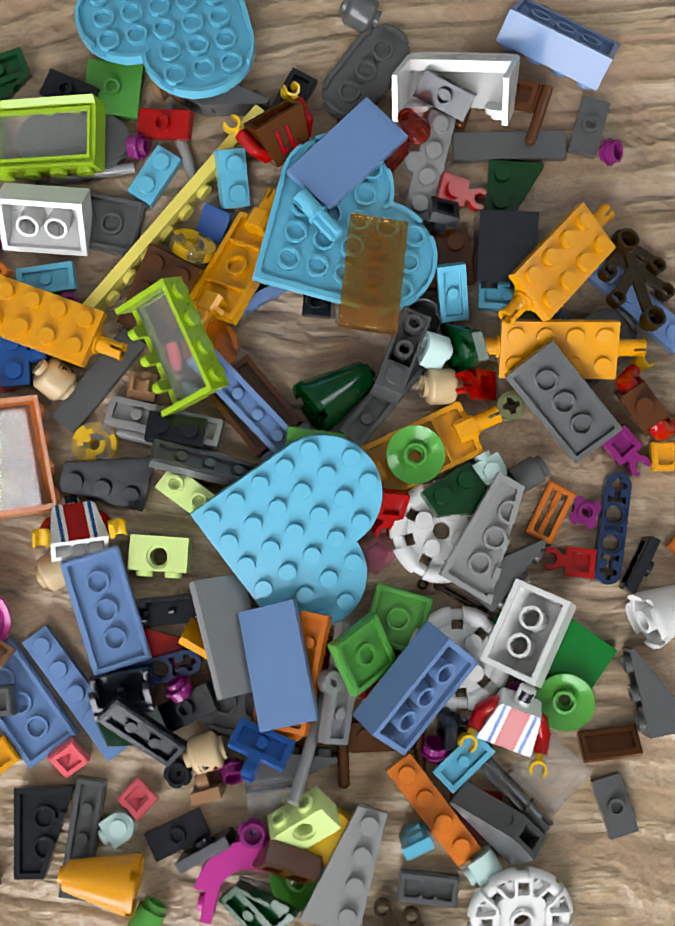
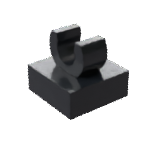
[428,196,460,234]
[302,295,332,319]
[436,707,468,751]

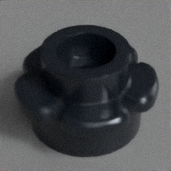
[164,758,193,788]

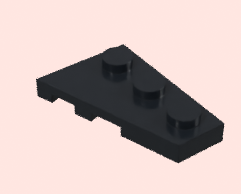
[58,455,154,512]
[14,784,75,880]

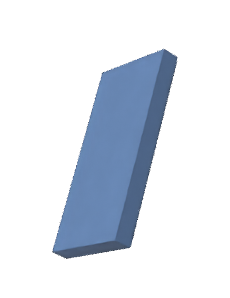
[287,97,408,213]
[60,545,152,676]
[238,599,320,732]
[0,637,80,769]

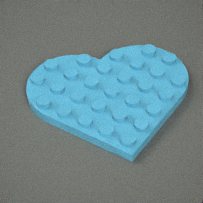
[74,0,255,99]
[252,133,438,313]
[190,433,382,626]

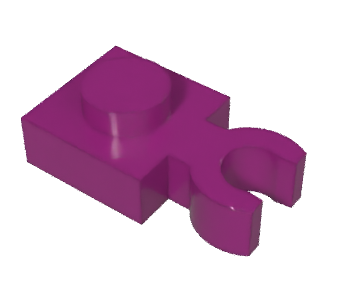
[601,424,651,477]

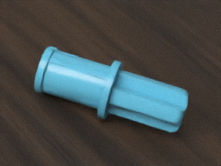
[293,188,344,241]

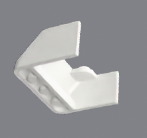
[391,52,520,126]

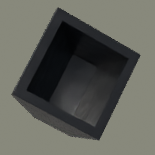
[473,210,539,290]

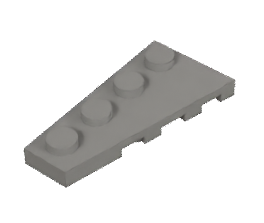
[438,472,525,605]
[299,804,388,926]

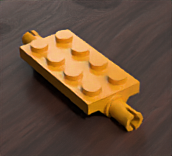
[190,188,276,330]
[498,202,616,326]
[0,275,128,368]
[484,319,647,379]
[362,401,503,490]

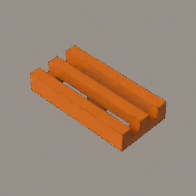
[524,481,576,545]

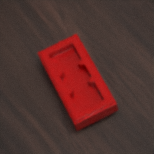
[137,108,194,141]

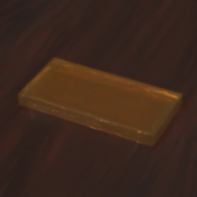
[337,213,408,335]

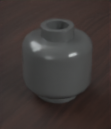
[338,0,382,33]

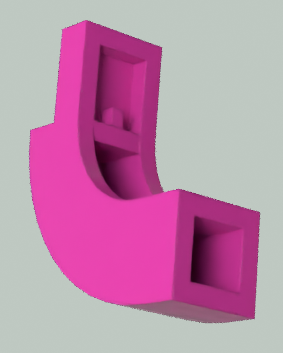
[194,832,270,925]

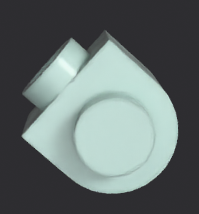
[417,331,453,369]
[472,450,507,487]
[98,807,138,850]
[463,845,503,887]

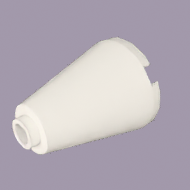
[625,584,675,649]

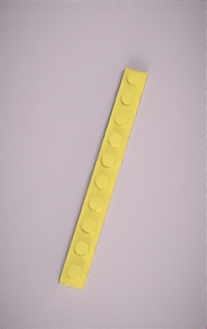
[83,104,264,311]

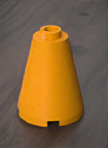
[57,853,144,918]

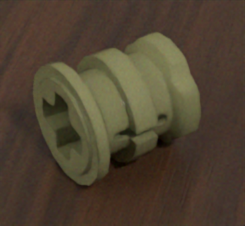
[495,391,526,422]

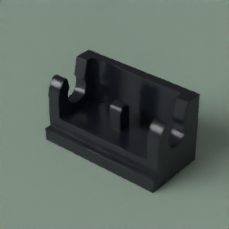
[139,594,197,627]
[88,666,157,721]

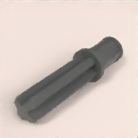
[480,757,553,834]

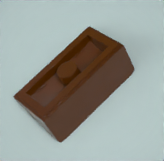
[252,840,323,884]

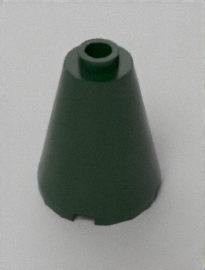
[293,361,375,432]

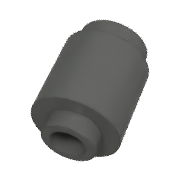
[507,455,550,494]

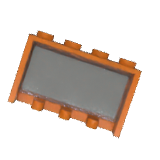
[0,395,60,519]

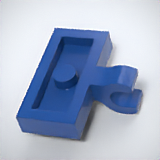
[0,337,51,389]
[228,717,296,784]

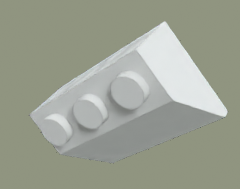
[0,183,92,256]
[480,578,577,688]

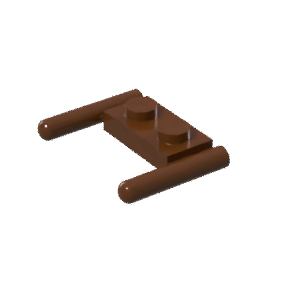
[455,78,554,146]
[337,721,426,789]

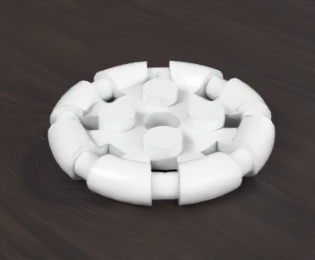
[389,479,472,584]
[409,605,509,712]
[467,866,574,926]

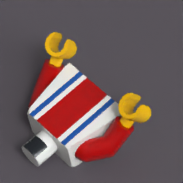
[32,494,128,562]
[457,682,551,778]

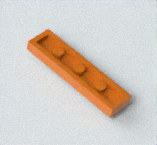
[276,610,332,737]
[386,751,482,867]

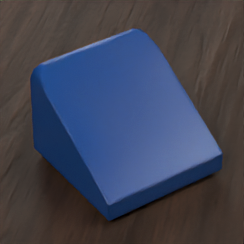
[196,203,233,244]

